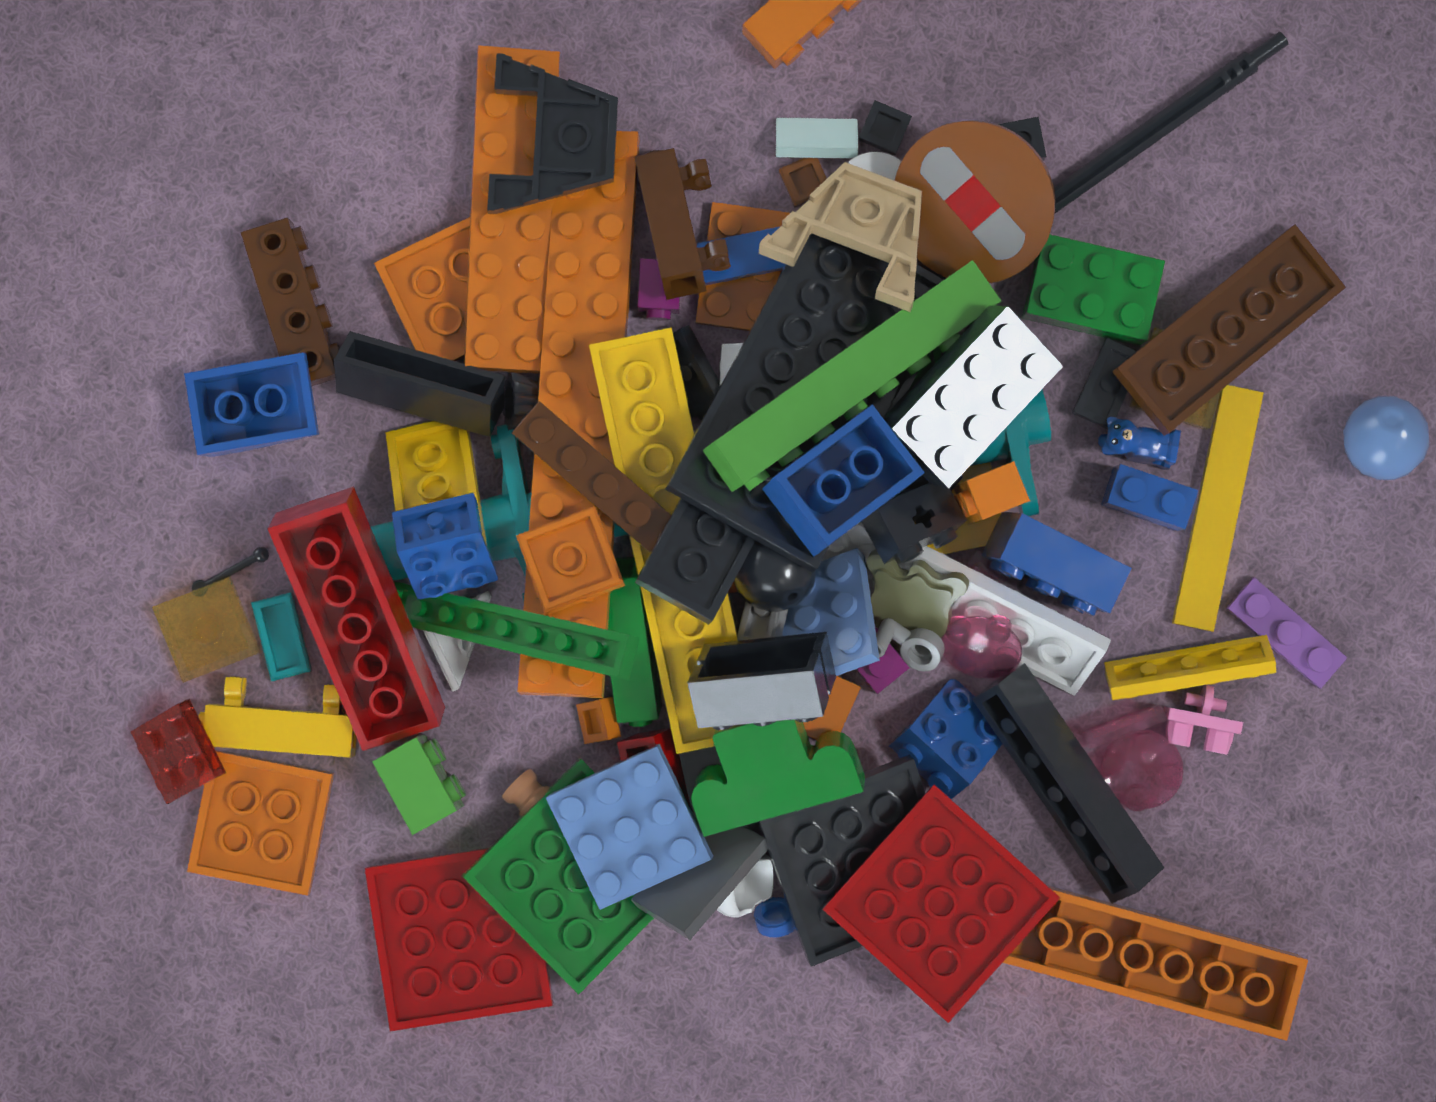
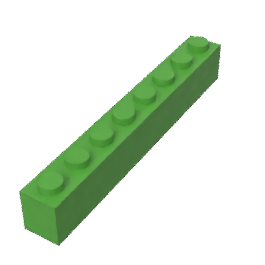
[703,260,1001,492]

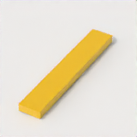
[1172,385,1264,632]

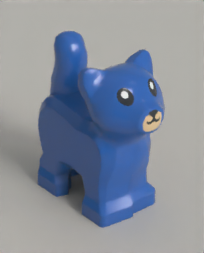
[1098,417,1181,470]

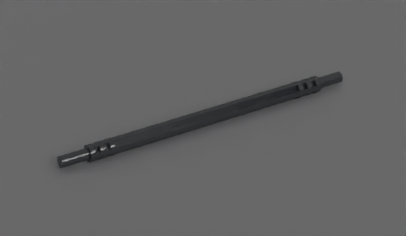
[935,31,1289,280]

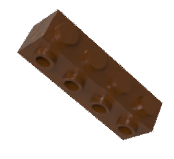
[241,217,340,386]

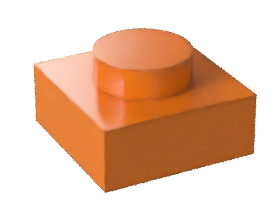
[576,697,621,744]

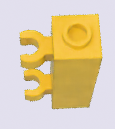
[197,677,357,758]

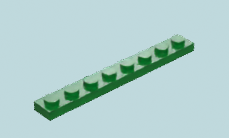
[394,581,640,680]

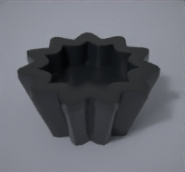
[503,372,539,431]

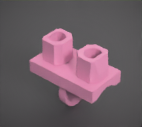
[1162,684,1243,755]

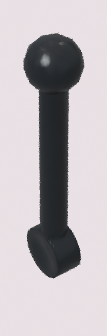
[192,547,269,596]

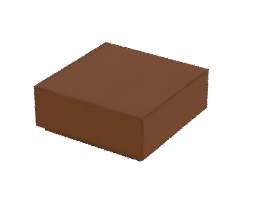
[778,158,827,208]

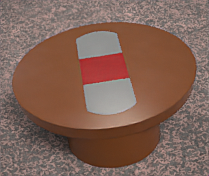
[895,120,1055,283]

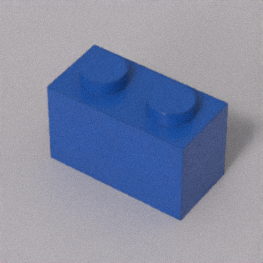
[1101,464,1199,531]

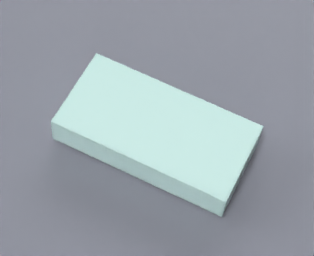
[776,118,858,158]

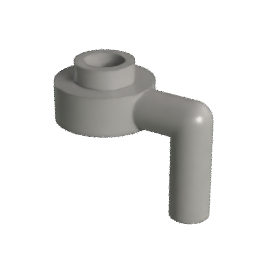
[876,618,945,671]

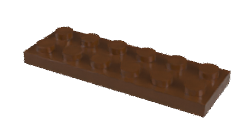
[1112,224,1346,436]

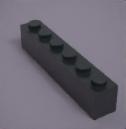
[972,663,1165,904]

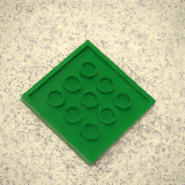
[462,759,654,995]

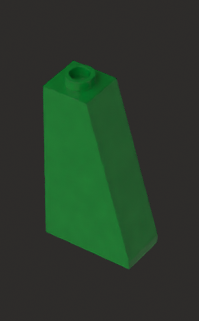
[608,556,662,727]

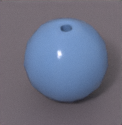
[1343,396,1429,480]

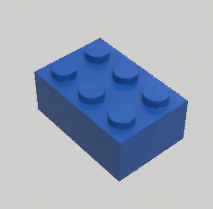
[762,404,925,557]
[981,512,1132,616]

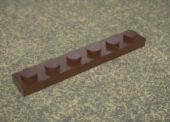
[512,401,671,553]

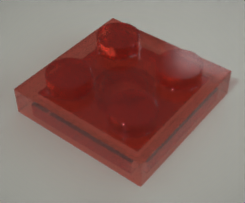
[130,699,226,804]

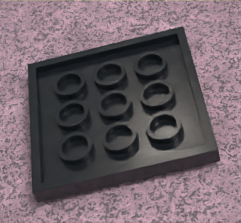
[758,754,925,967]

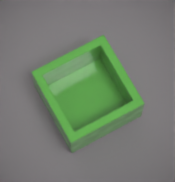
[372,734,466,835]

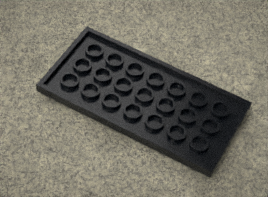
[665,234,943,573]

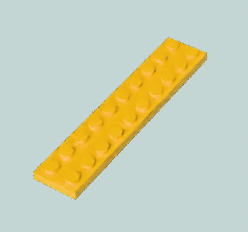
[589,327,738,754]

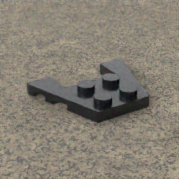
[487,53,618,214]

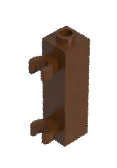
[634,148,731,300]

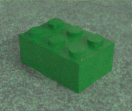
[1021,234,1165,346]

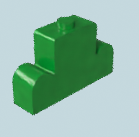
[691,719,865,837]

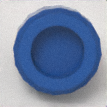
[754,897,796,937]

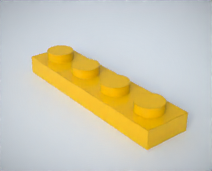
[1104,635,1276,700]

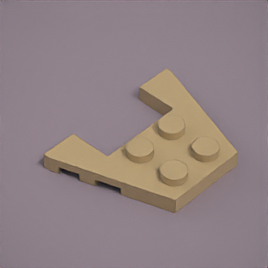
[759,162,922,312]

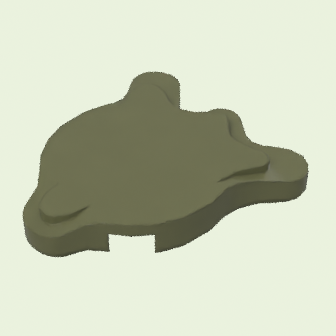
[867,549,969,652]

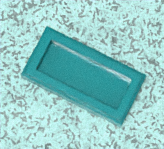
[251,592,312,682]

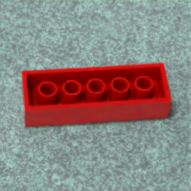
[267,486,445,751]

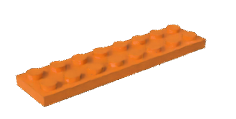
[464,45,560,374]

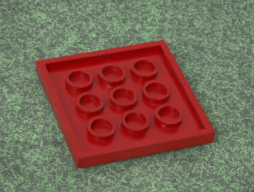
[823,784,1060,1023]
[365,847,554,1032]

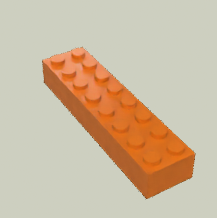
[1003,885,1308,1041]

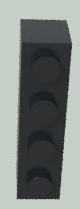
[334,331,505,437]

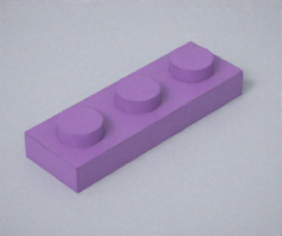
[1226,577,1347,689]

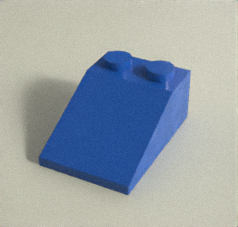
[184,352,319,457]

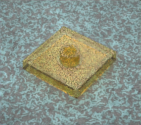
[152,576,261,683]

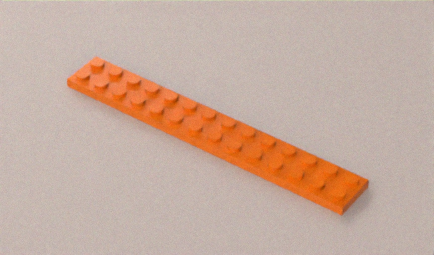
[517,131,640,698]

